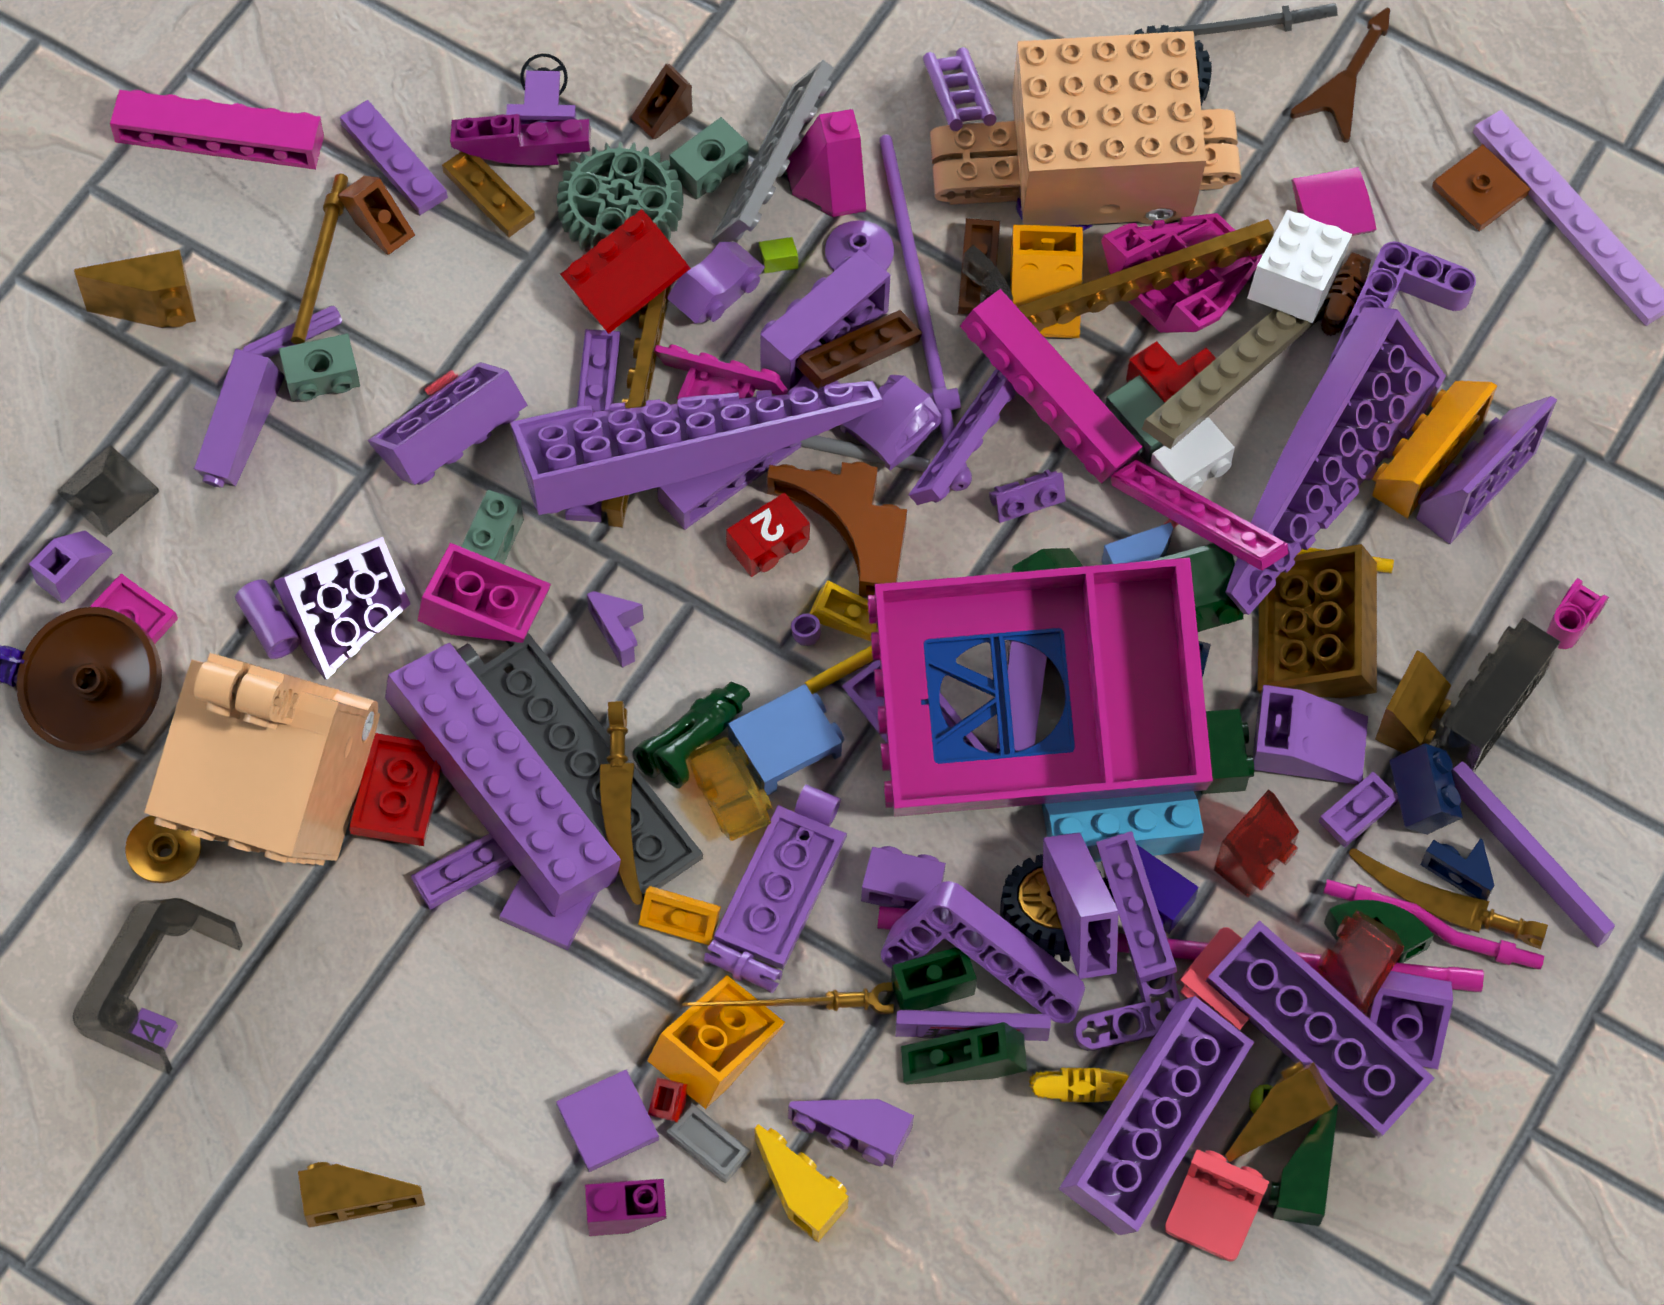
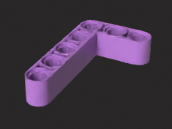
[1327,241,1476,369]
[881,881,1085,1024]

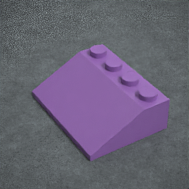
[1416,396,1557,544]

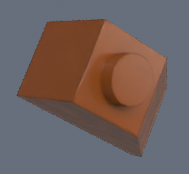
[338,176,415,255]

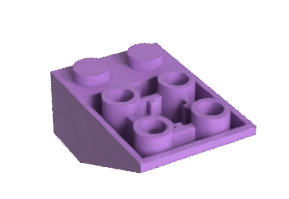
[1253,685,1368,785]

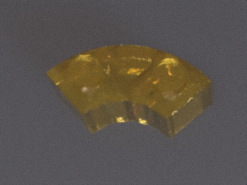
[687,737,772,841]

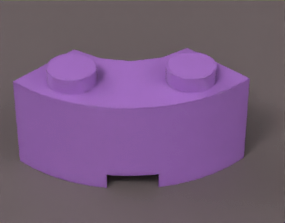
[667,242,765,324]

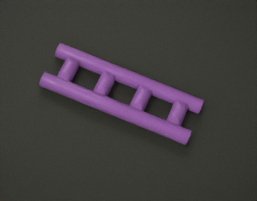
[923,47,997,131]

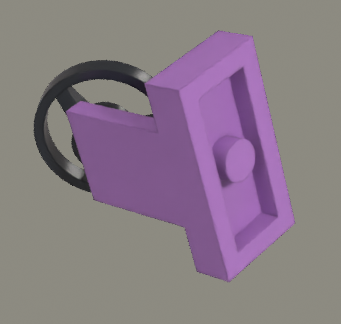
[506,53,576,124]

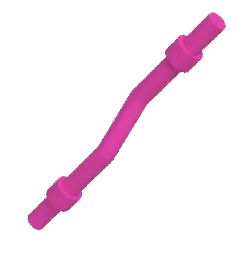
[1323,879,1544,970]

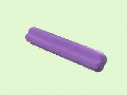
[242,305,342,358]

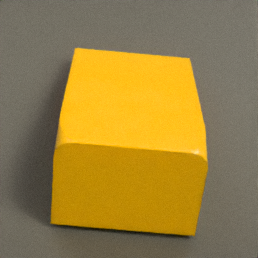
[810,580,878,641]

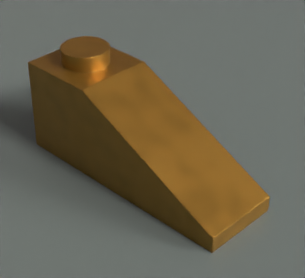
[1225,1061,1337,1162]
[298,1162,425,1228]

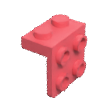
[1176,927,1249,1030]
[1164,1149,1270,1262]

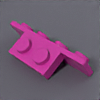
[653,344,788,400]

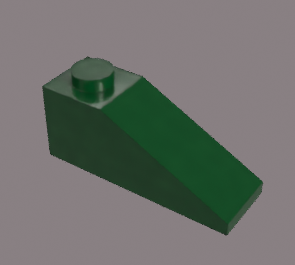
[901,1022,1027,1085]
[1268,1104,1338,1227]

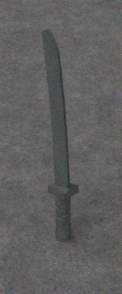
[1156,3,1338,36]

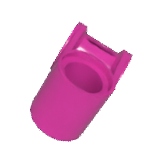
[1546,578,1609,649]

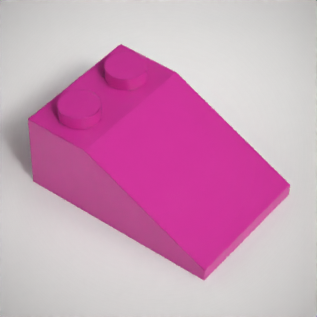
[417,543,551,643]

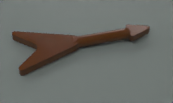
[1290,7,1390,143]

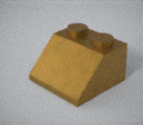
[1375,650,1452,754]

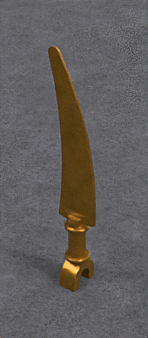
[600,701,643,905]
[1349,848,1548,949]
[682,982,894,1014]

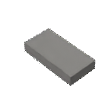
[667,1103,751,1183]

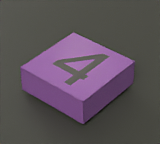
[124,1007,178,1059]

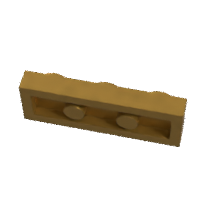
[442,152,535,238]

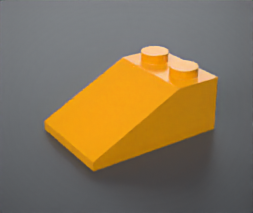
[647,975,785,1109]

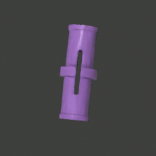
[704,939,782,993]

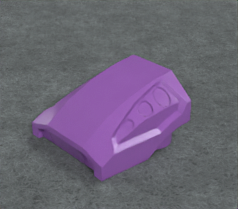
[840,374,942,470]

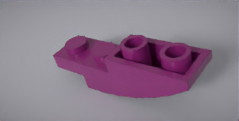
[450,114,591,166]

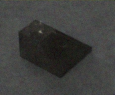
[57,445,160,537]

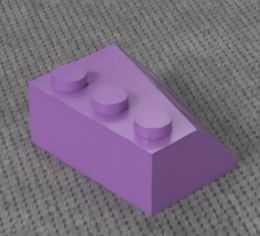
[274,537,410,680]

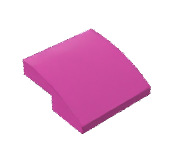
[1291,167,1377,236]

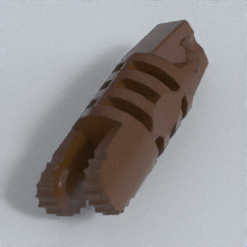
[1321,252,1371,336]

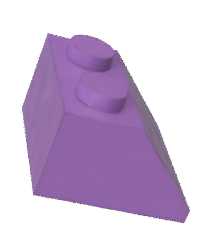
[1367,968,1453,1069]

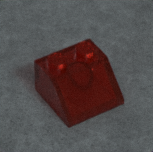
[1214,789,1299,898]
[1317,910,1405,1014]

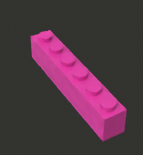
[110,90,324,170]
[960,289,1143,484]

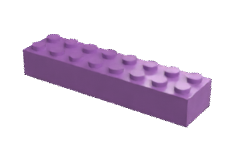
[385,642,621,917]

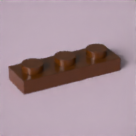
[958,218,1000,315]

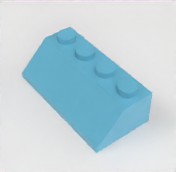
[1042,791,1204,862]

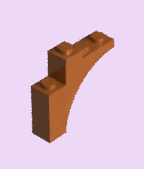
[767,462,907,598]

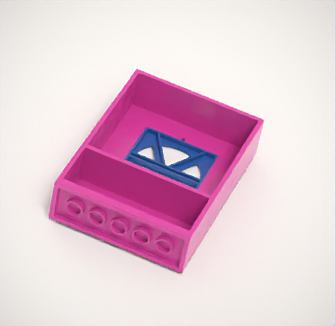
[868,557,1213,817]

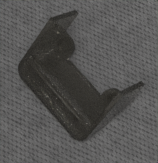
[73,898,243,1075]

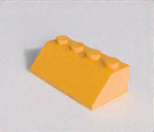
[1372,381,1497,519]

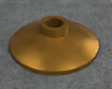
[125,815,201,883]

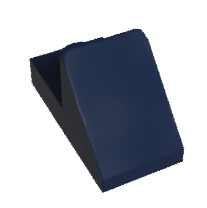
[1420,838,1495,901]

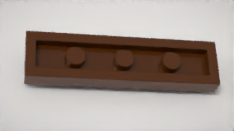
[795,310,922,389]

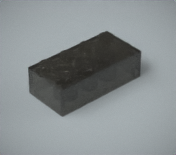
[1433,618,1561,772]

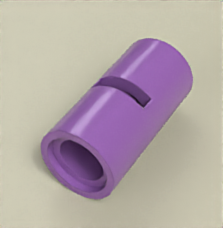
[235,579,301,659]

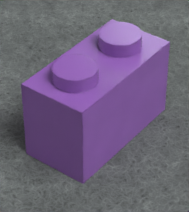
[861,846,946,909]

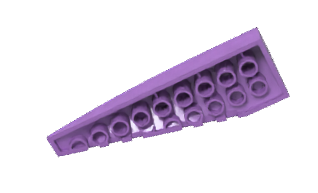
[1226,307,1446,615]
[510,381,883,515]

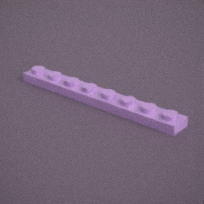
[1473,110,1664,326]

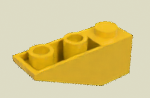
[755,1124,849,1242]

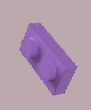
[1319,771,1399,848]

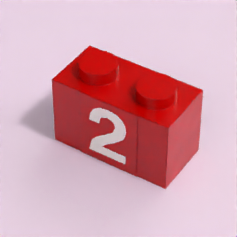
[726,492,810,577]

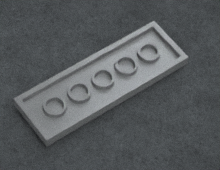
[711,60,834,245]

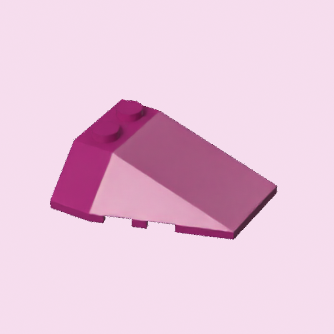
[1101,213,1262,333]

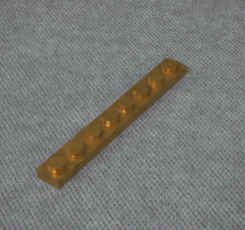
[1018,219,1274,332]
[602,285,671,528]

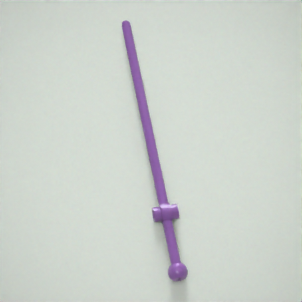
[880,135,972,491]

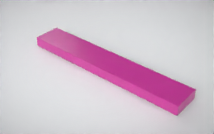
[1111,460,1288,571]

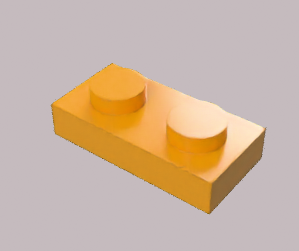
[638,886,721,945]

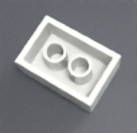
[1247,210,1352,323]

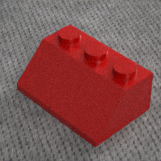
[560,209,691,334]

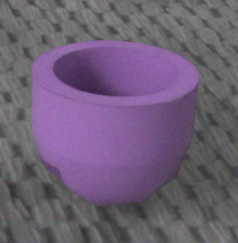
[791,614,821,646]

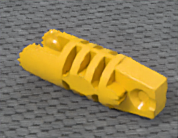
[1028,1068,1129,1102]

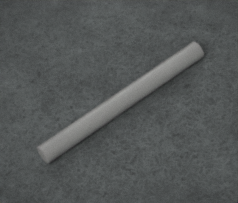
[800,435,930,472]

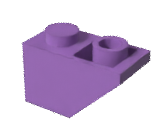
[29,530,113,604]

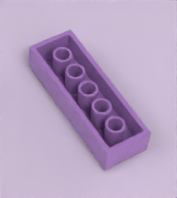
[1206,920,1434,1139]
[1059,996,1254,1235]

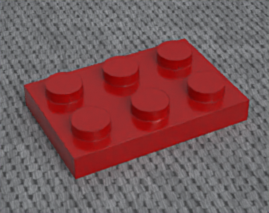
[350,733,442,846]

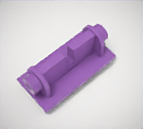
[989,470,1066,523]

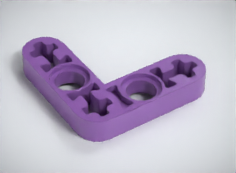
[1073,945,1180,1051]

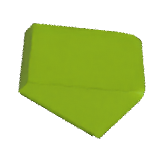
[758,237,798,274]

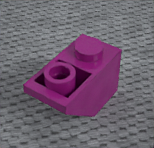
[585,1178,667,1236]

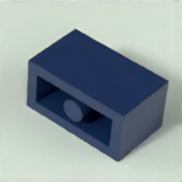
[1390,743,1463,835]

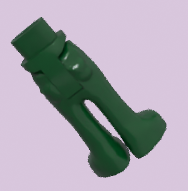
[632,682,750,789]

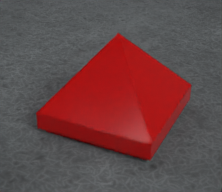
[648,1077,687,1122]

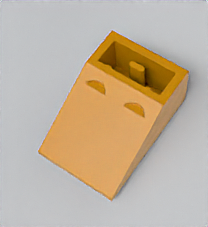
[1010,225,1083,338]

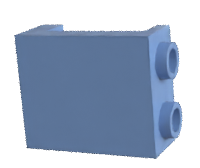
[728,684,845,797]

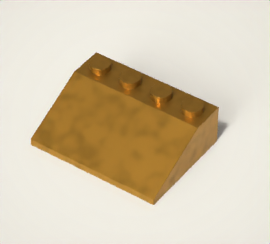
[1258,544,1377,698]

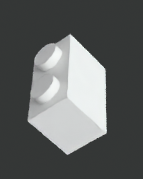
[1150,417,1235,492]

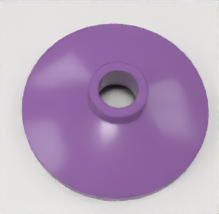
[825,220,894,271]

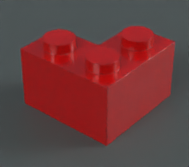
[1126,341,1216,403]

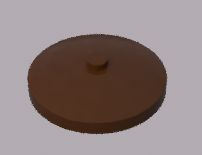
[17,607,162,754]

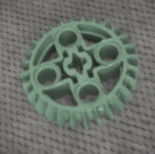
[556,141,684,250]

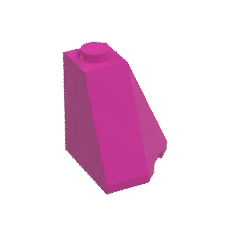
[786,109,866,217]

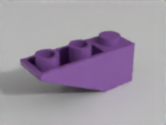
[788,1099,914,1168]

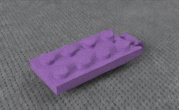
[714,784,847,970]

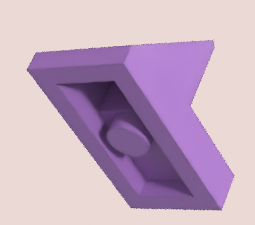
[587,591,644,668]

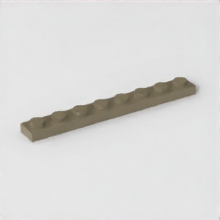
[1142,306,1325,449]

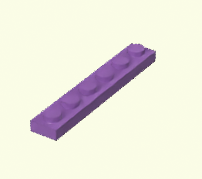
[909,369,1016,505]

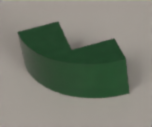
[1324,900,1434,963]

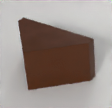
[631,64,693,139]

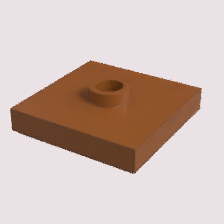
[1432,144,1530,232]

